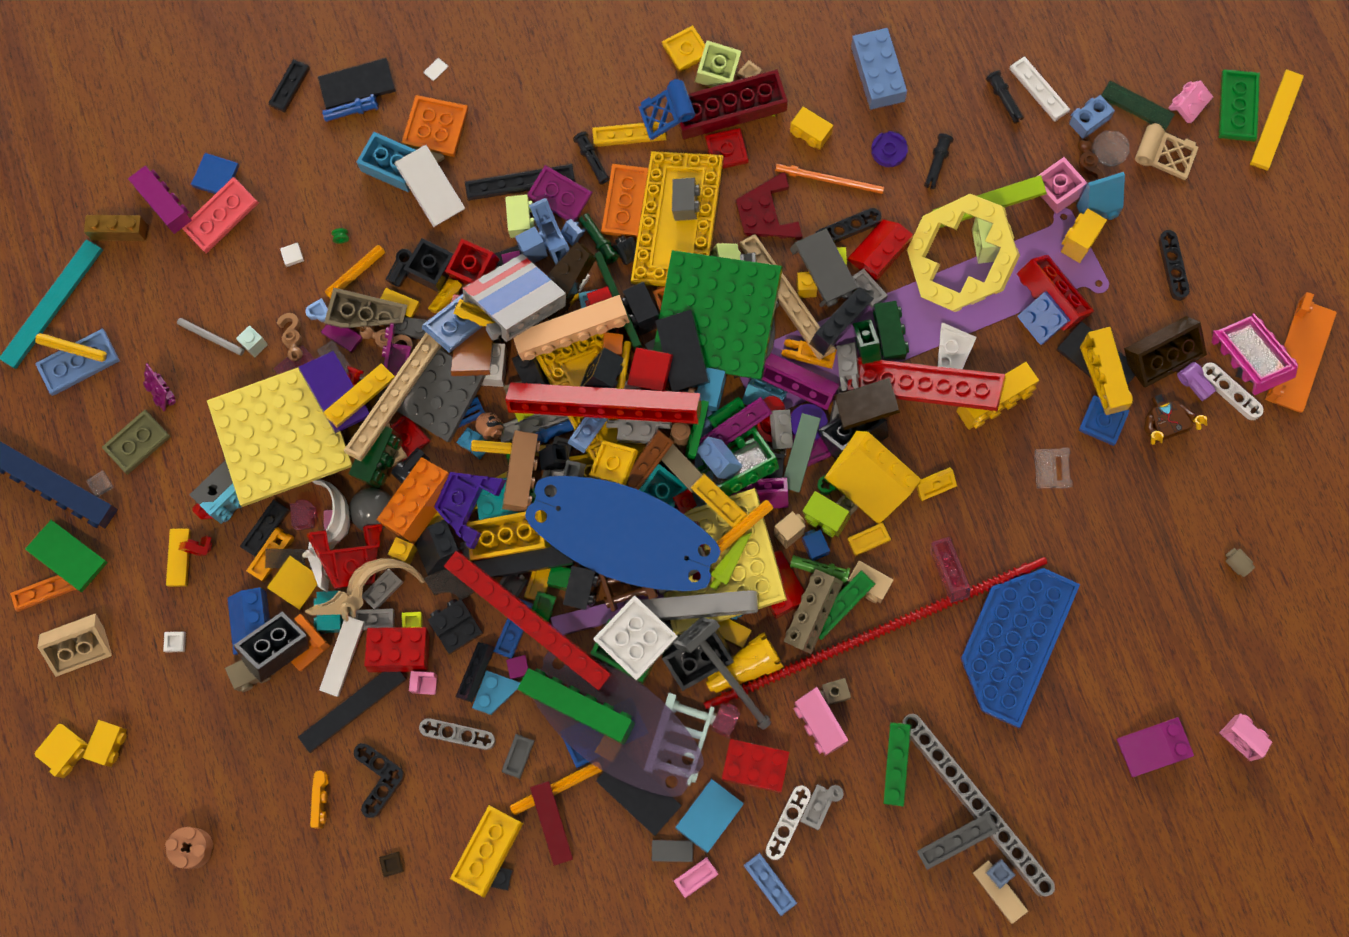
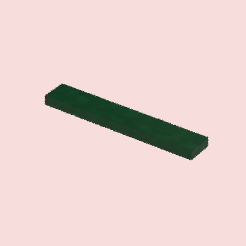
[594,251,642,350]

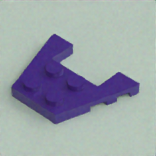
[434,472,506,549]

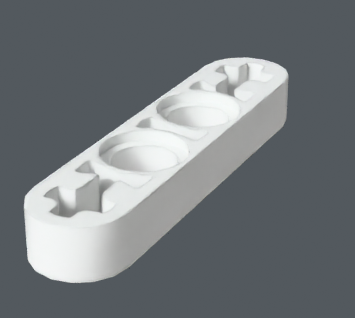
[1202,363,1264,420]
[766,786,811,860]

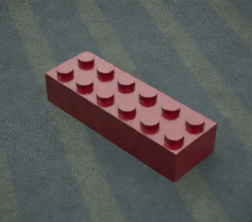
[678,69,788,140]

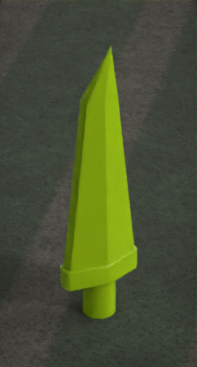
[710,532,752,590]

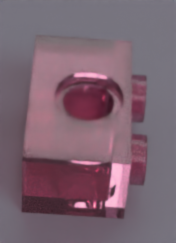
[711,703,740,739]

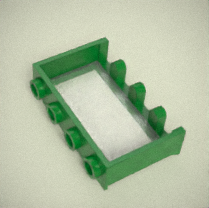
[690,427,779,496]

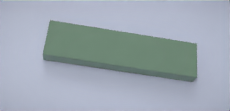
[784,413,821,492]

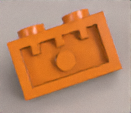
[291,614,330,672]

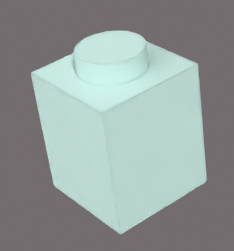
[236,325,268,357]

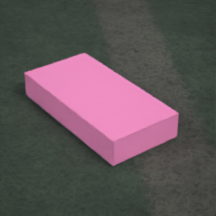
[674,857,719,898]

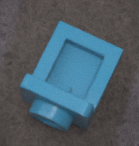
[456,427,487,459]

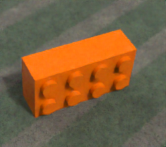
[376,457,449,544]

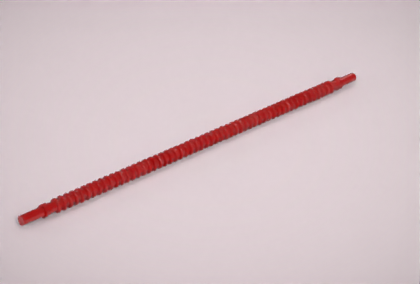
[703,557,1048,710]

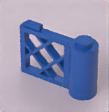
[639,79,695,140]

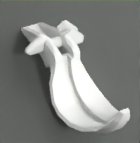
[302,479,350,592]

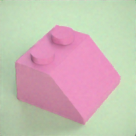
[1219,713,1272,761]

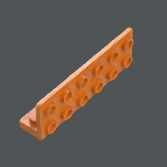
[1265,292,1336,413]

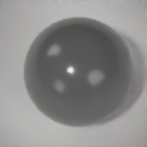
[349,487,391,531]

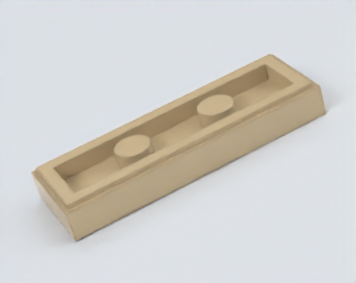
[972,860,1028,924]

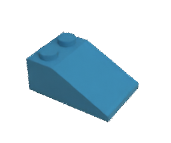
[1076,172,1125,220]

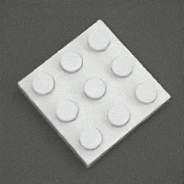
[593,595,678,681]

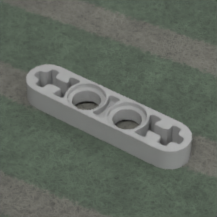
[419,718,496,750]

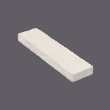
[1009,56,1070,122]
[319,616,365,697]

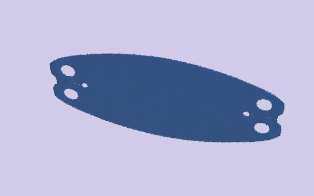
[525,476,721,591]

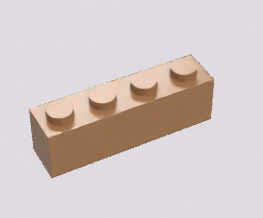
[502,430,540,512]

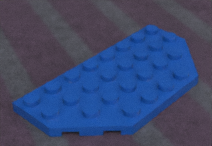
[960,568,1080,729]

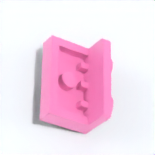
[1169,81,1213,123]

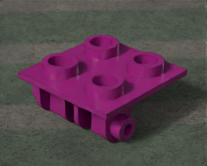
[143,363,176,411]

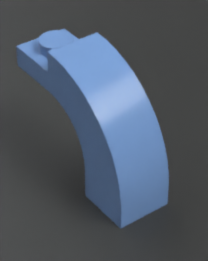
[529,198,570,265]

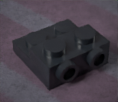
[428,599,483,655]

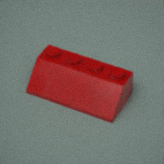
[1016,255,1094,331]

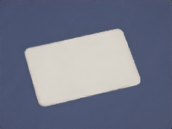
[424,58,448,81]

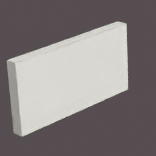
[394,145,465,227]

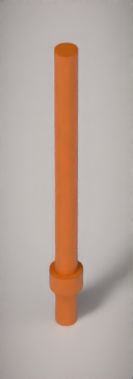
[775,164,884,194]

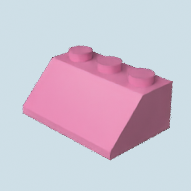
[793,688,848,756]

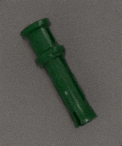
[579,213,619,265]

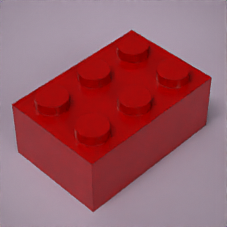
[364,627,430,672]
[722,739,789,794]

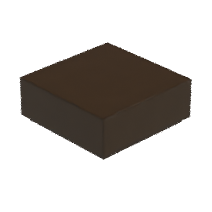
[379,852,405,877]

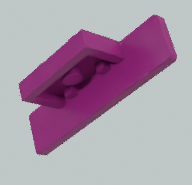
[382,323,411,388]

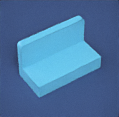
[742,379,788,406]

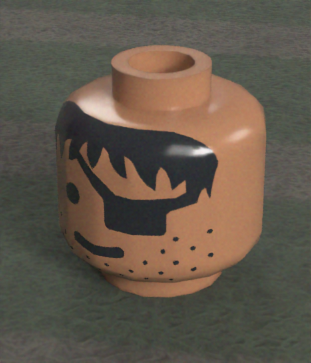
[475,412,504,441]

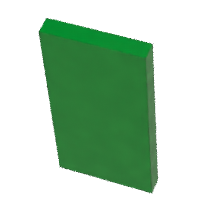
[1218,69,1260,142]
[25,520,108,593]

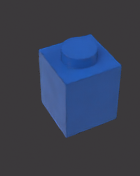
[802,529,830,561]

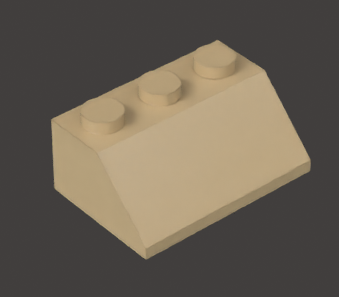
[38,613,112,677]

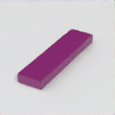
[699,397,773,445]

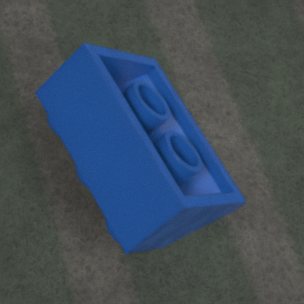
[227,587,270,655]

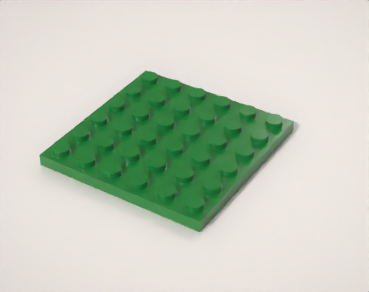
[653,250,783,380]

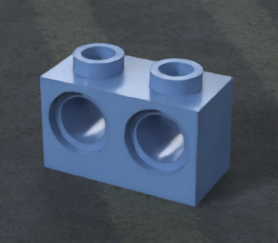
[1069,95,1115,139]

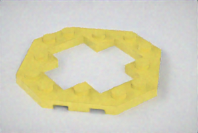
[907,194,1020,312]

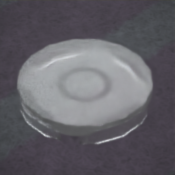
[1092,131,1130,166]

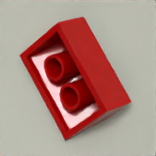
[847,220,913,282]
[768,550,805,619]

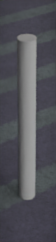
[177,318,245,356]

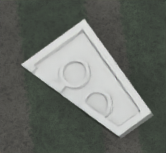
[937,323,977,369]

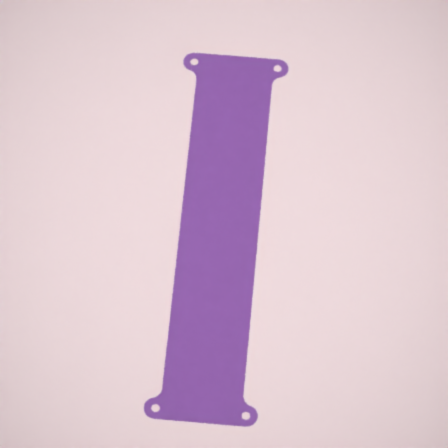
[740,208,1109,410]

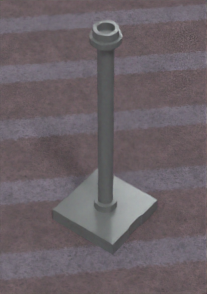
[672,617,771,729]

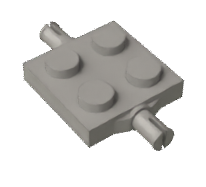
[606,419,672,443]

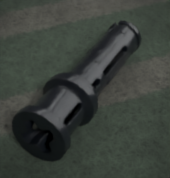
[986,70,1024,124]
[573,131,610,185]
[924,133,954,189]

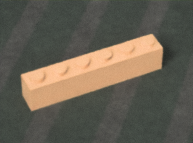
[513,295,629,361]

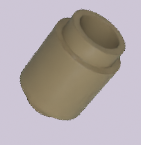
[1225,548,1255,577]

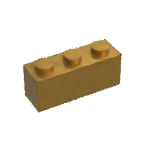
[84,215,148,241]

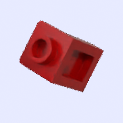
[673,489,697,514]
[178,536,212,556]

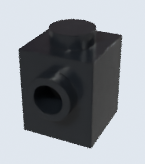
[539,444,570,471]

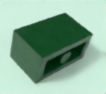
[853,319,881,364]

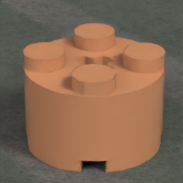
[165,827,213,869]

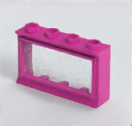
[1212,313,1298,396]

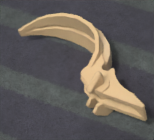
[305,558,425,622]

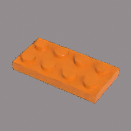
[601,164,648,238]

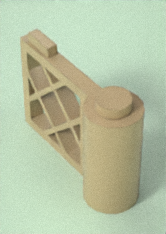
[1135,123,1198,180]

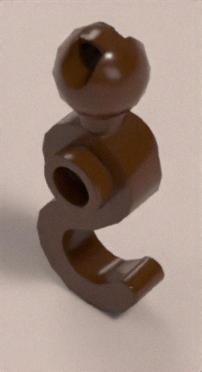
[1078,138,1104,184]

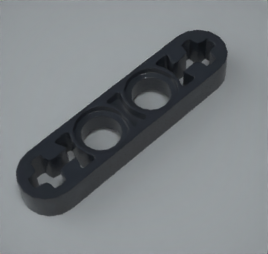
[815,208,881,243]
[1158,230,1190,301]

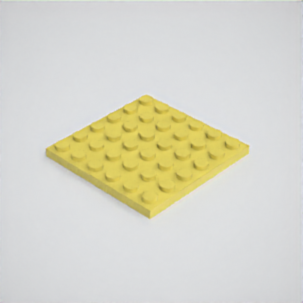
[207,368,352,507]
[664,488,787,635]

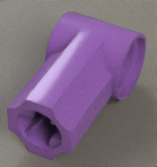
[1177,362,1216,401]

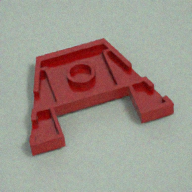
[307,524,382,589]

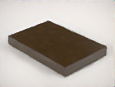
[834,378,900,430]

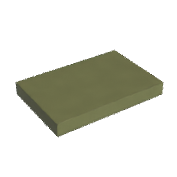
[102,409,171,475]

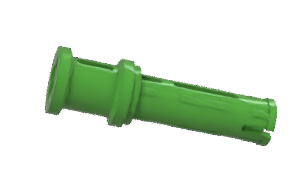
[790,555,851,585]

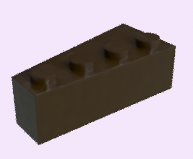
[547,242,596,320]

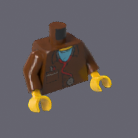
[1144,394,1207,445]

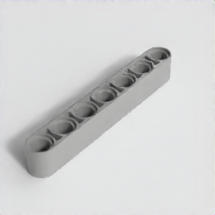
[625,590,758,621]

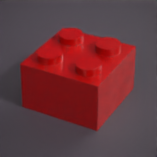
[445,239,500,285]

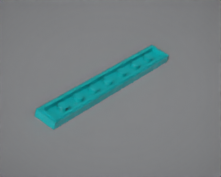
[0,239,103,369]

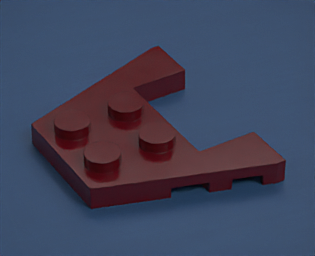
[736,172,802,240]

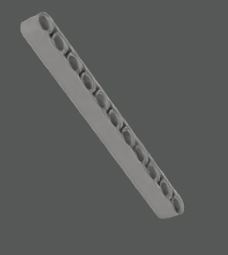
[902,714,1055,896]

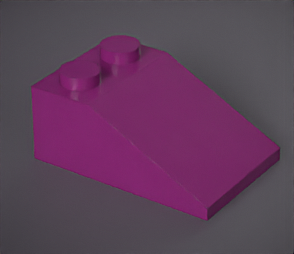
[1116,717,1194,777]

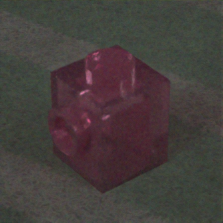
[290,500,317,530]

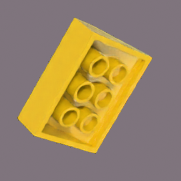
[824,431,921,524]

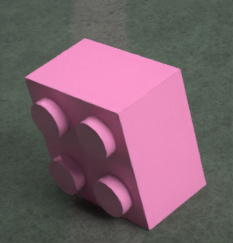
[1038,157,1087,214]

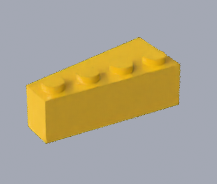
[1080,327,1133,415]

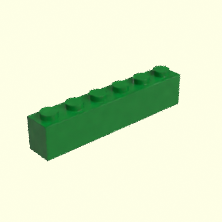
[517,668,636,745]

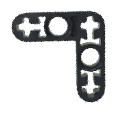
[353,743,405,818]

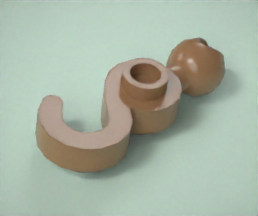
[277,313,303,362]
[360,326,413,354]

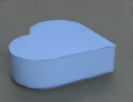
[305,298,328,322]

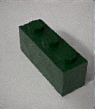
[872,301,909,361]

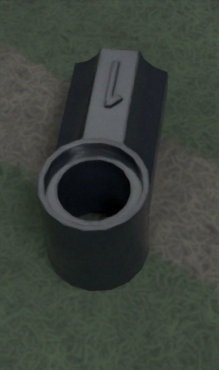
[385,249,412,287]
[391,447,430,483]

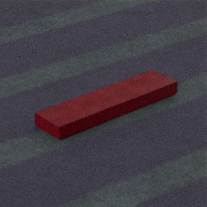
[530,781,573,866]

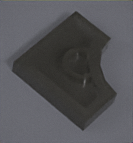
[424,568,475,600]

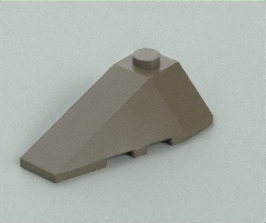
[324,288,407,328]

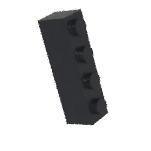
[809,287,874,356]

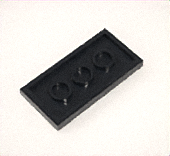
[318,58,396,110]
[656,310,710,392]
[1057,321,1135,385]
[596,751,682,836]

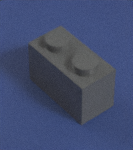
[672,177,701,221]

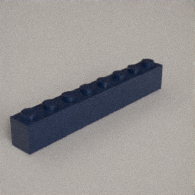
[0,442,118,529]

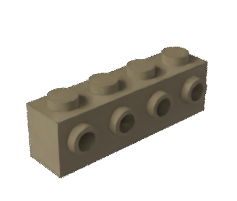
[783,569,843,654]

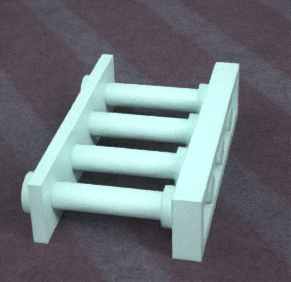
[644,693,717,786]

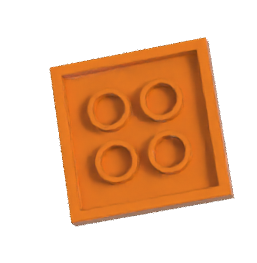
[401,95,469,157]

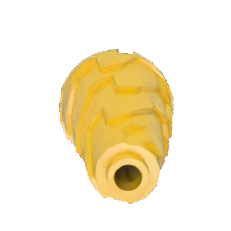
[706,632,784,693]

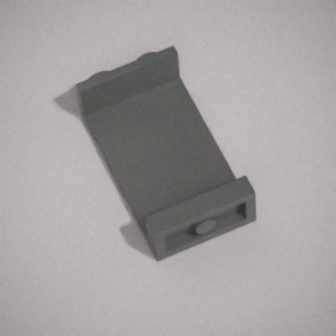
[790,229,858,307]

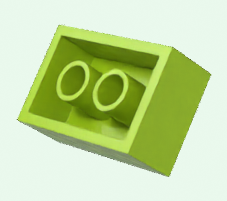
[803,491,851,538]

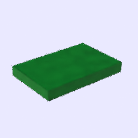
[685,400,709,463]

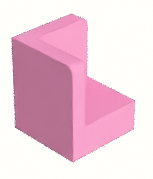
[409,671,438,695]

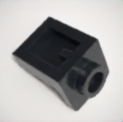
[611,235,636,265]

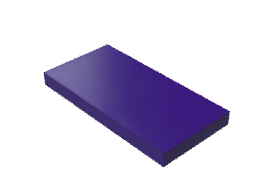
[298,351,369,433]

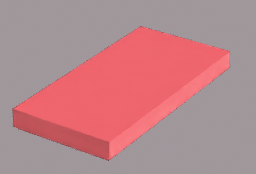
[182,177,259,254]

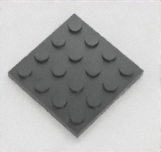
[397,349,486,442]

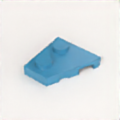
[472,671,520,715]

